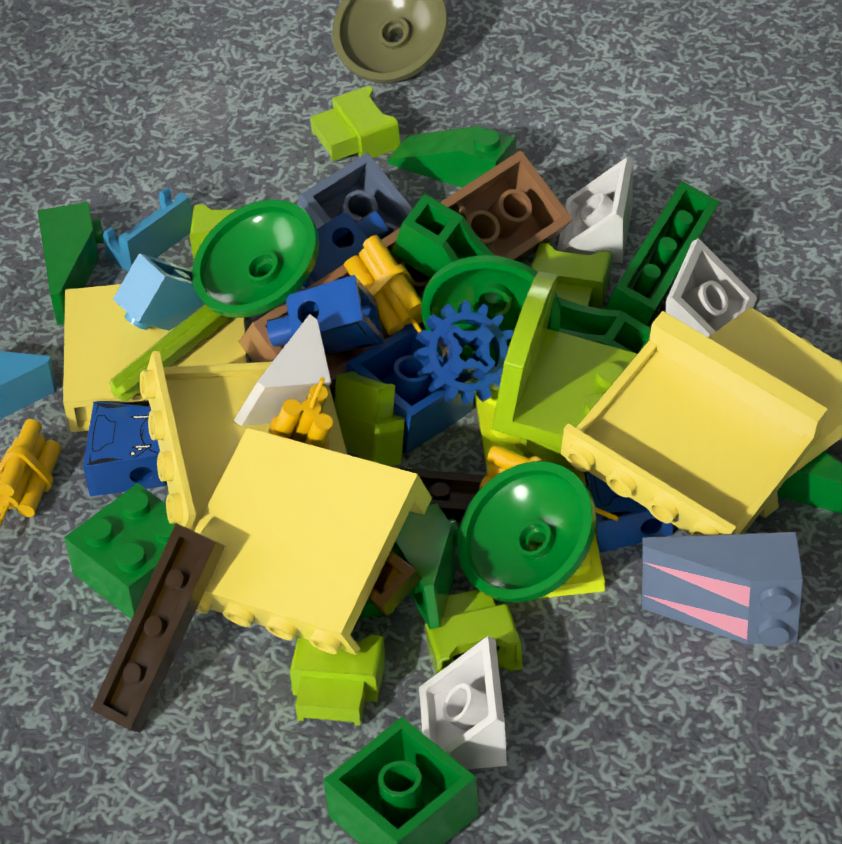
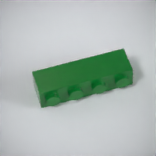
[605,181,720,326]

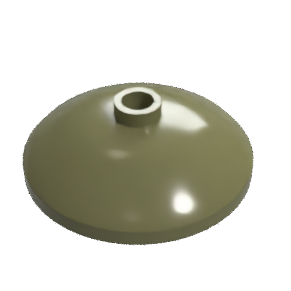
[332,0,449,83]

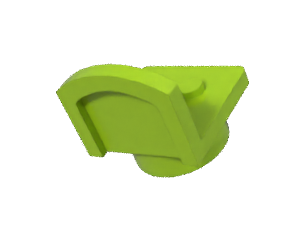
[491,271,638,469]

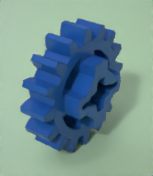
[414,301,514,405]

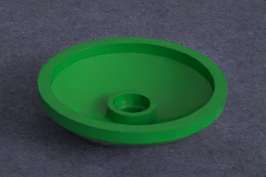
[192,200,319,318]
[421,255,561,361]
[457,461,596,603]

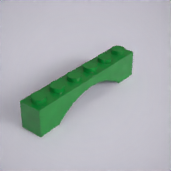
[391,193,651,354]

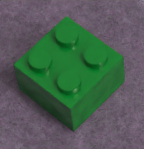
[64,483,176,620]
[323,717,479,844]

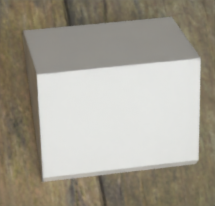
[557,157,633,263]
[666,238,758,337]
[234,314,331,426]
[419,636,507,769]

